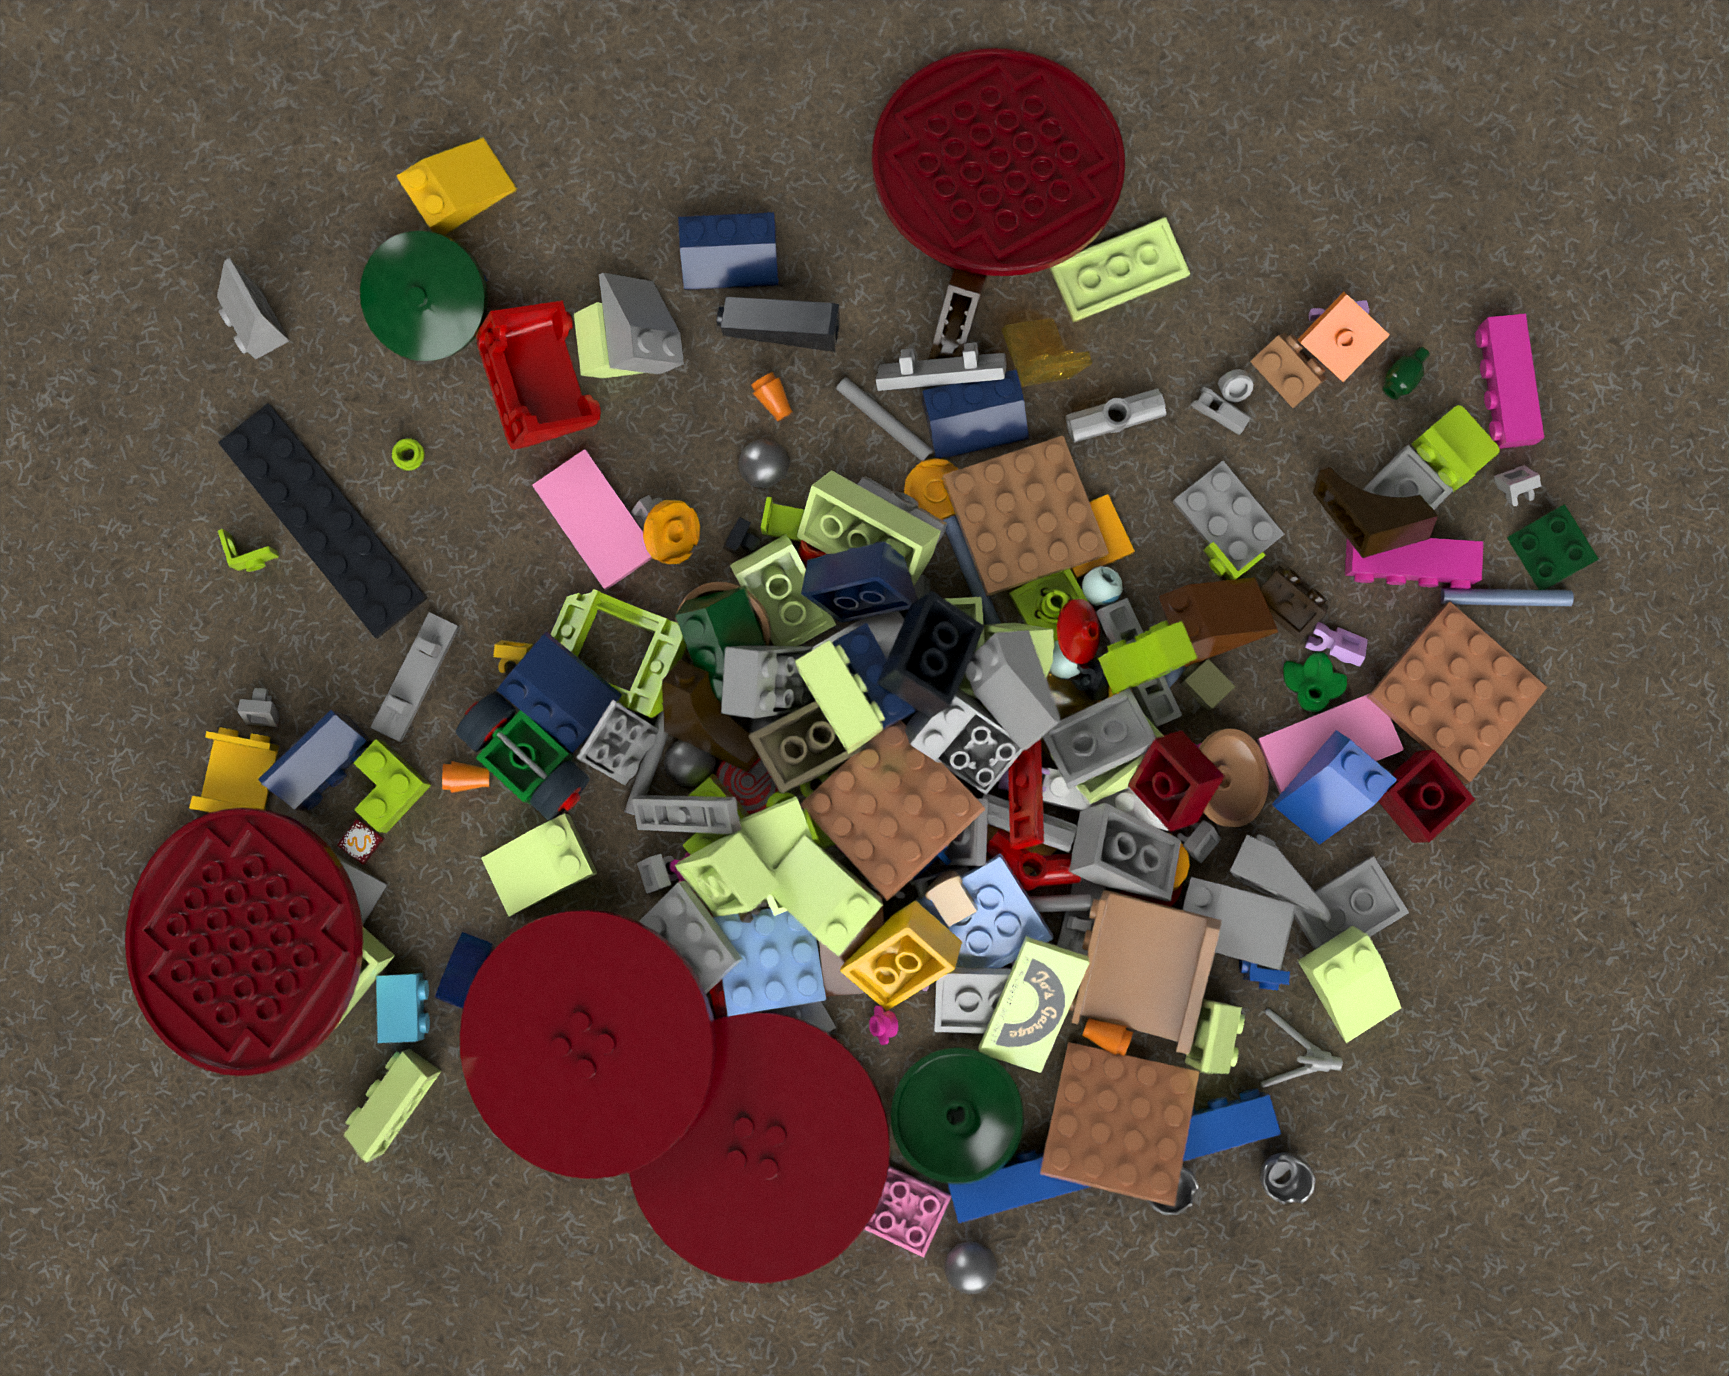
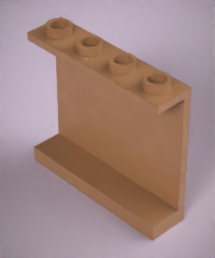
[1069,890,1222,1055]

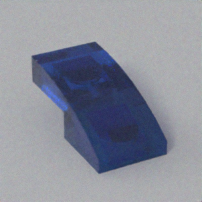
[435,932,493,1009]

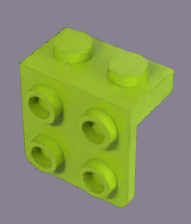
[1411,405,1500,492]

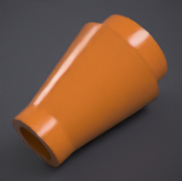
[751,372,793,422]
[442,761,490,793]
[1082,1018,1134,1056]

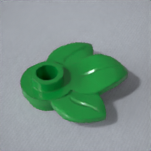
[1283,651,1347,712]

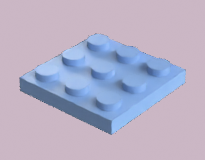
[917,853,1053,969]
[713,908,826,1016]

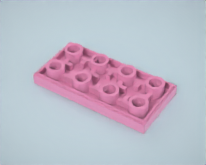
[532,449,652,591]
[1257,693,1404,794]
[865,1165,951,1258]

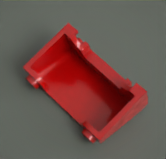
[477,300,601,450]

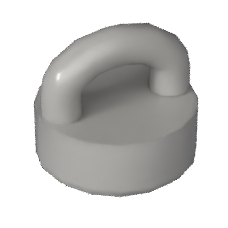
[1218,369,1253,402]

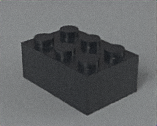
[876,591,984,718]

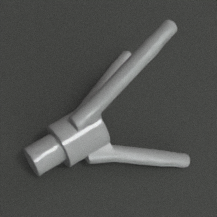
[1260,1008,1343,1088]

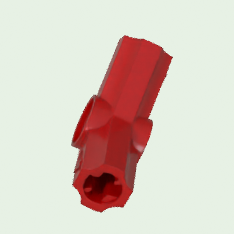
[986,829,1081,890]

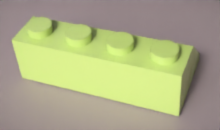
[797,470,941,585]

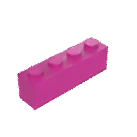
[1475,313,1544,449]
[1345,538,1483,589]

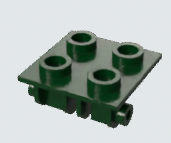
[1507,504,1599,590]

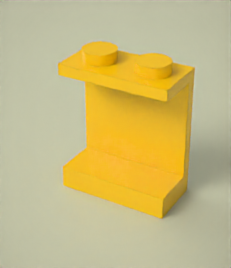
[189,727,279,813]

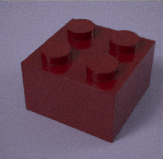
[1128,730,1225,832]
[1378,749,1476,843]

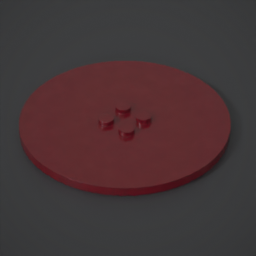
[871,48,1125,276]
[125,808,363,1076]
[459,910,716,1179]
[629,1012,891,1284]

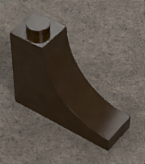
[928,268,988,360]
[1313,467,1438,558]
[662,659,759,772]

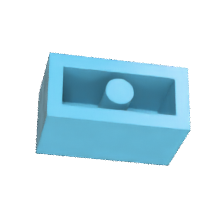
[376,973,430,1043]

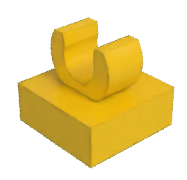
[493,640,533,673]

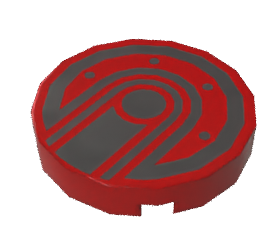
[716,756,779,814]

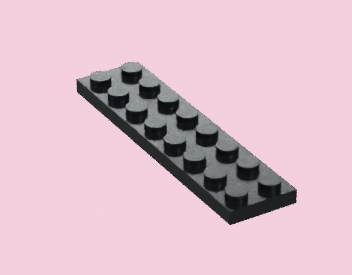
[218,403,428,639]

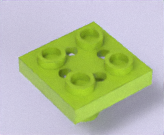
[1009,569,1089,642]

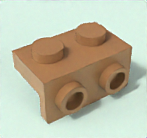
[1250,333,1327,408]

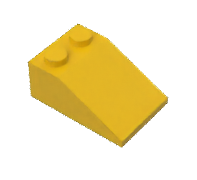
[396,138,517,235]
[840,900,962,1011]

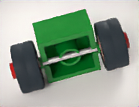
[456,691,590,821]

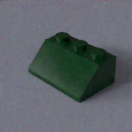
[675,586,767,701]

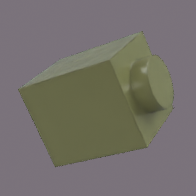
[1180,659,1235,711]

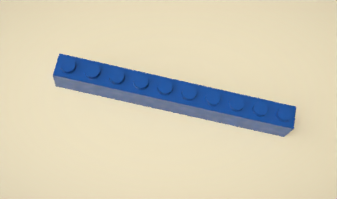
[948,1088,1281,1223]

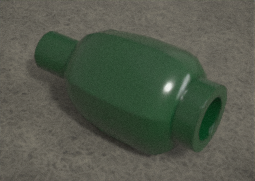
[1382,347,1430,400]

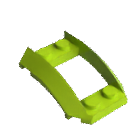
[550,589,687,718]

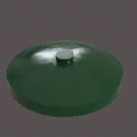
[360,231,488,361]
[891,1048,1024,1185]

